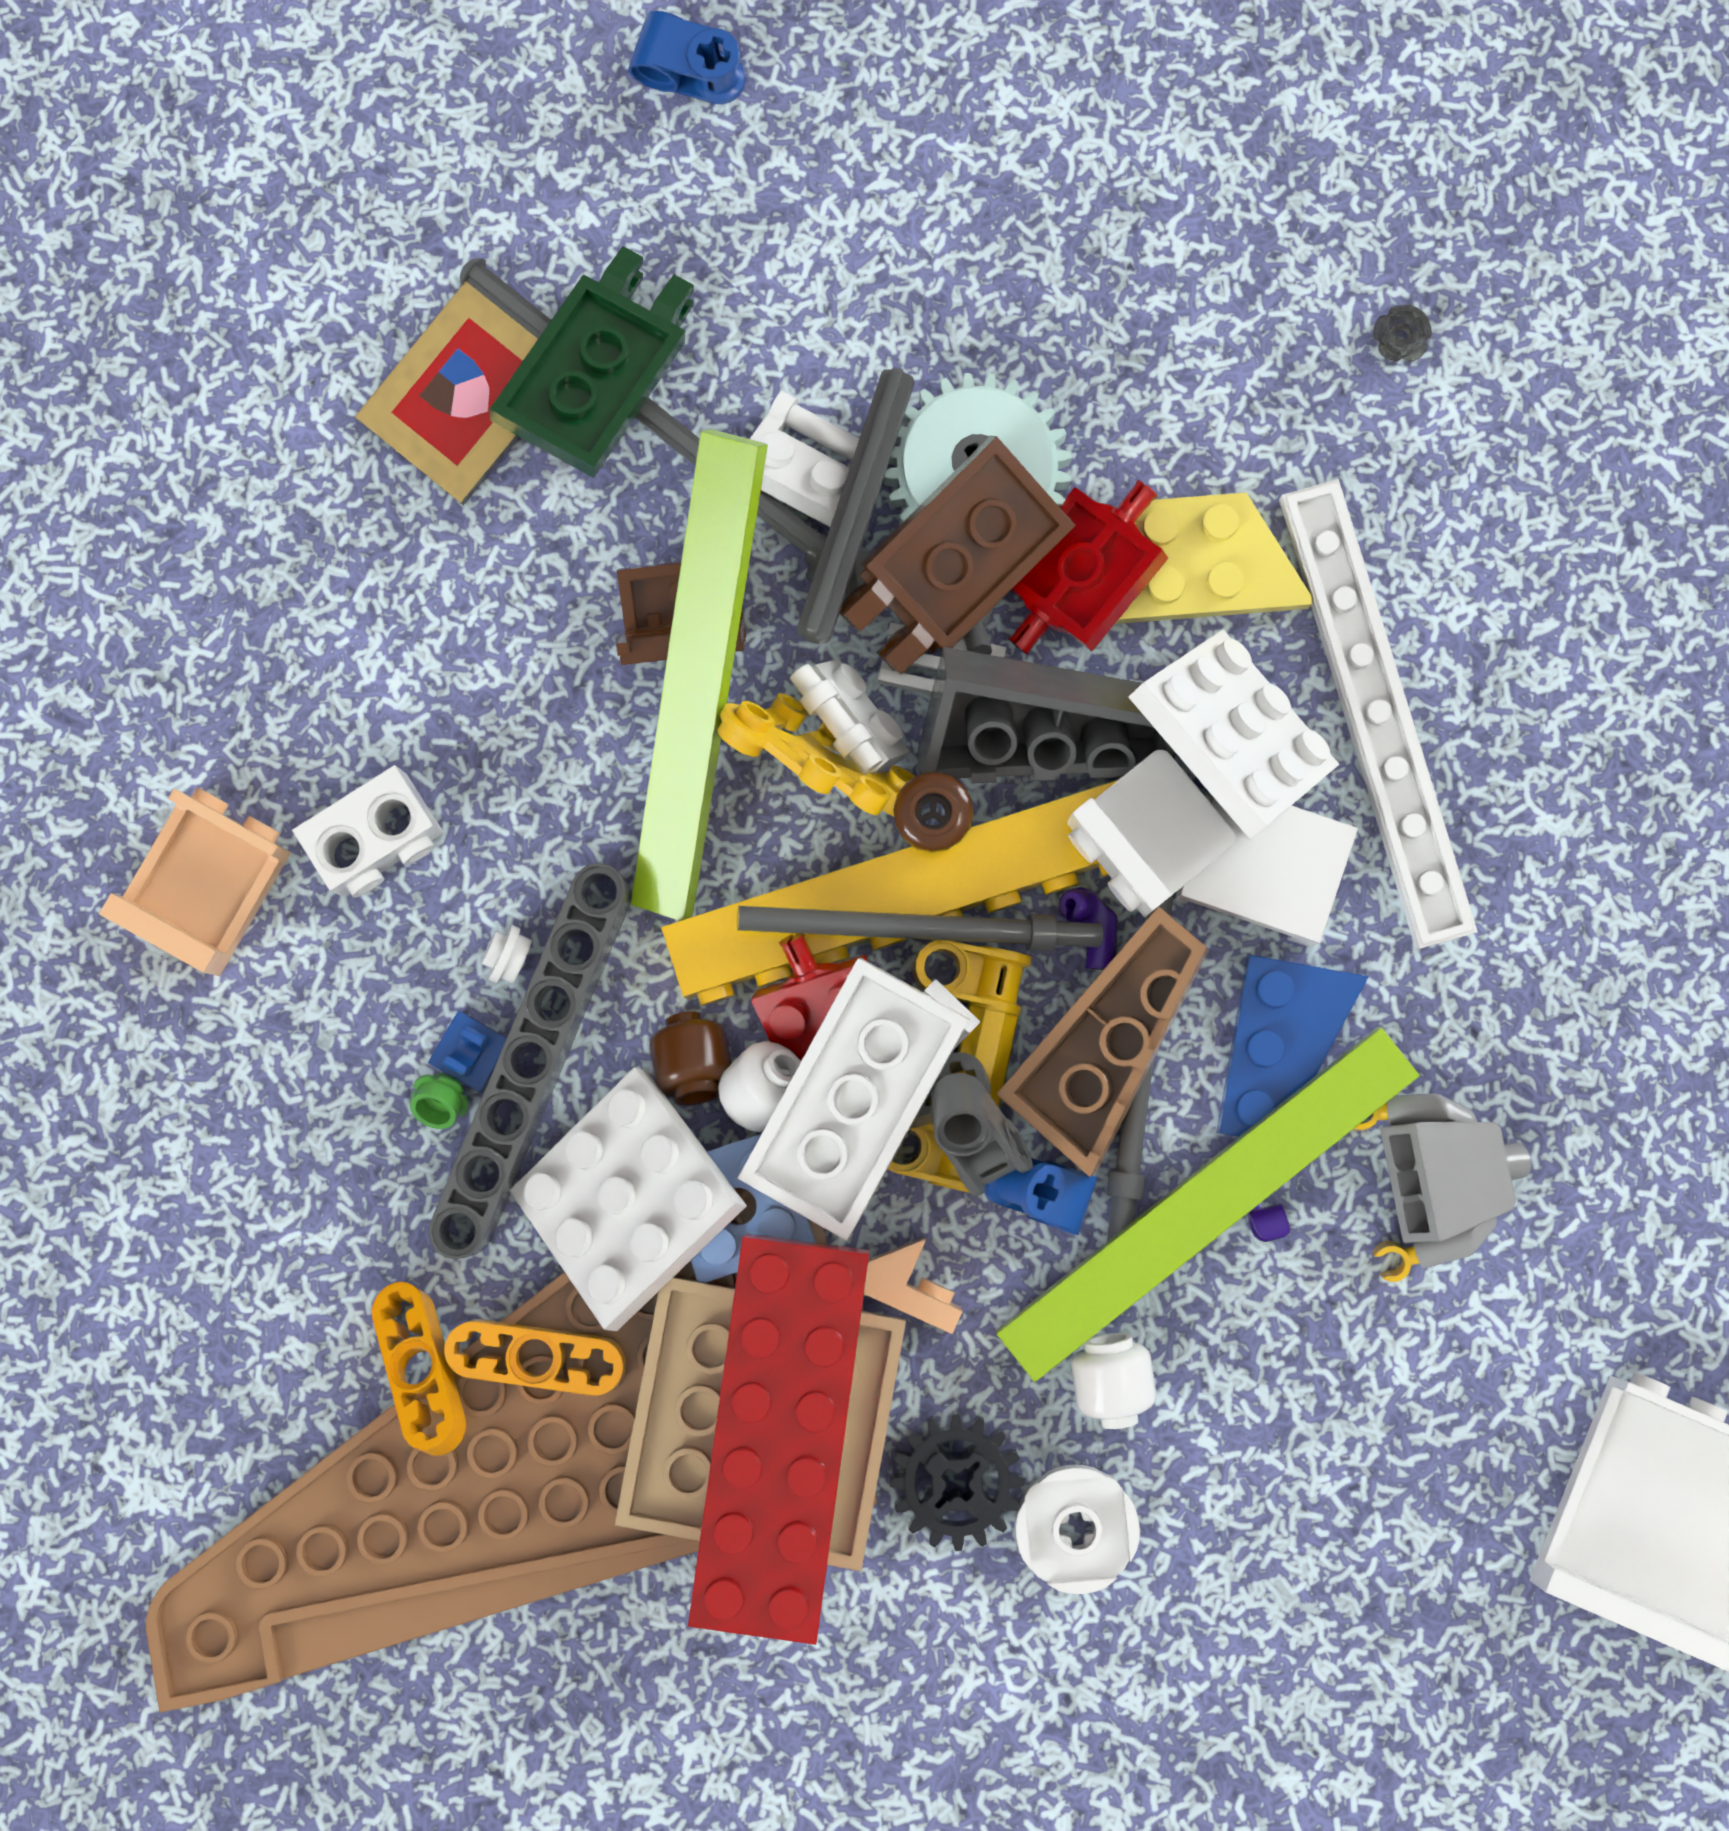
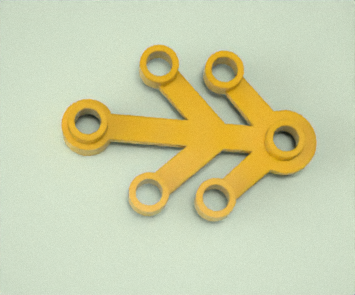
[717,693,915,817]

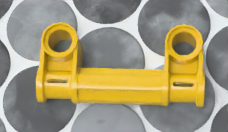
[888,940,1032,1195]

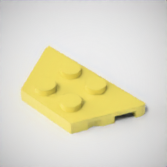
[1115,492,1312,624]

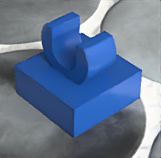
[428,1011,507,1093]

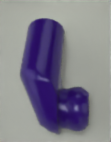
[1058,887,1118,970]

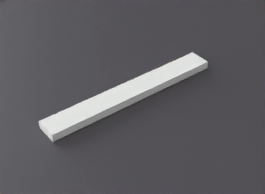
[1279,479,1478,950]

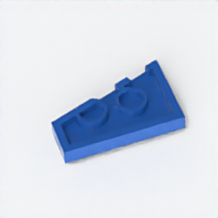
[1216,955,1369,1137]

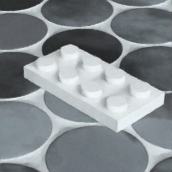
[737,958,970,1241]

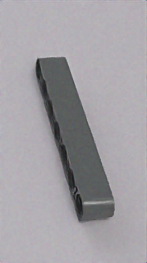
[429,863,632,1260]

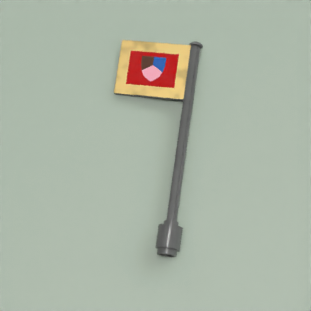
[355,258,871,600]

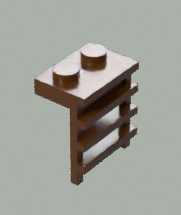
[616,561,746,665]

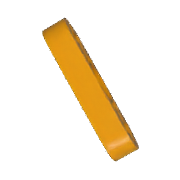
[372,1282,466,1456]
[444,1319,626,1396]

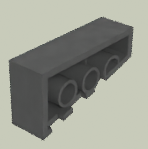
[917,646,1176,784]

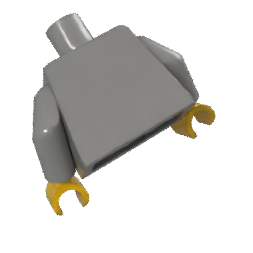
[1353,1093,1531,1282]

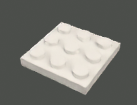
[1129,630,1339,840]
[509,1067,747,1331]

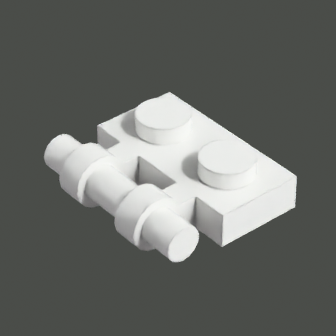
[790,659,910,775]

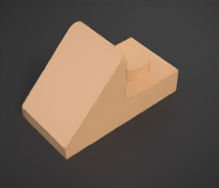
[864,1237,962,1334]

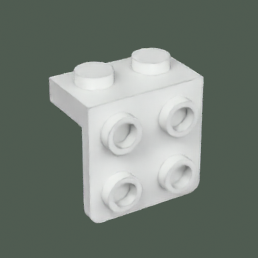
[1067,750,1236,918]

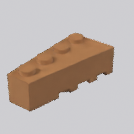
[996,906,1209,1177]

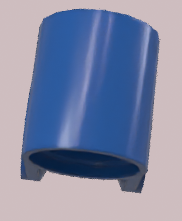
[628,11,746,105]
[984,1158,1098,1235]

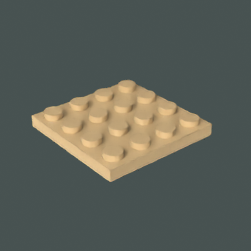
[615,1276,906,1571]

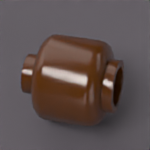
[893,772,974,853]
[649,1011,732,1106]

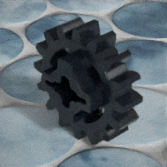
[890,1411,1024,1551]

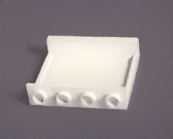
[1529,1372,1729,1672]

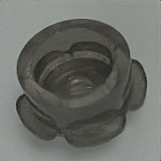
[1373,305,1432,362]

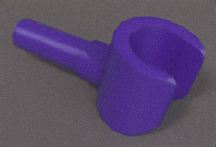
[1248,1203,1290,1242]

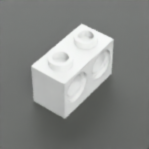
[292,765,444,898]

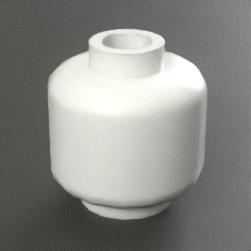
[718,1041,801,1133]
[1071,1333,1156,1429]

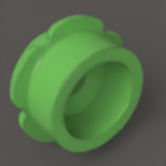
[410,1073,469,1129]

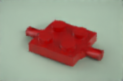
[1008,480,1169,655]
[751,933,869,1063]

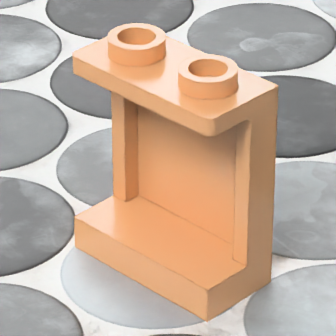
[99,787,291,976]

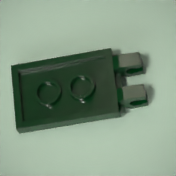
[489,246,694,478]

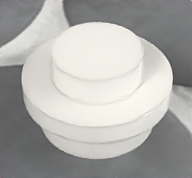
[481,925,532,984]

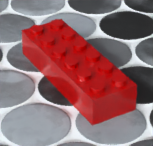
[688,1233,870,1645]

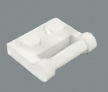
[750,390,859,527]

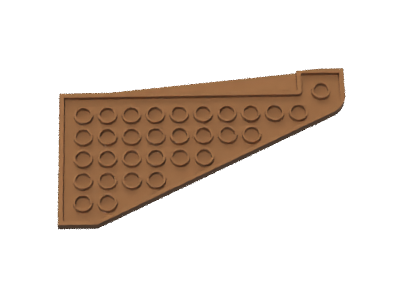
[146,1188,878,1713]

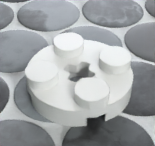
[1015,1465,1140,1594]

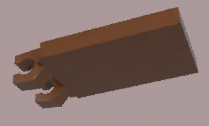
[839,435,1076,675]

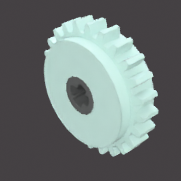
[883,373,1072,525]

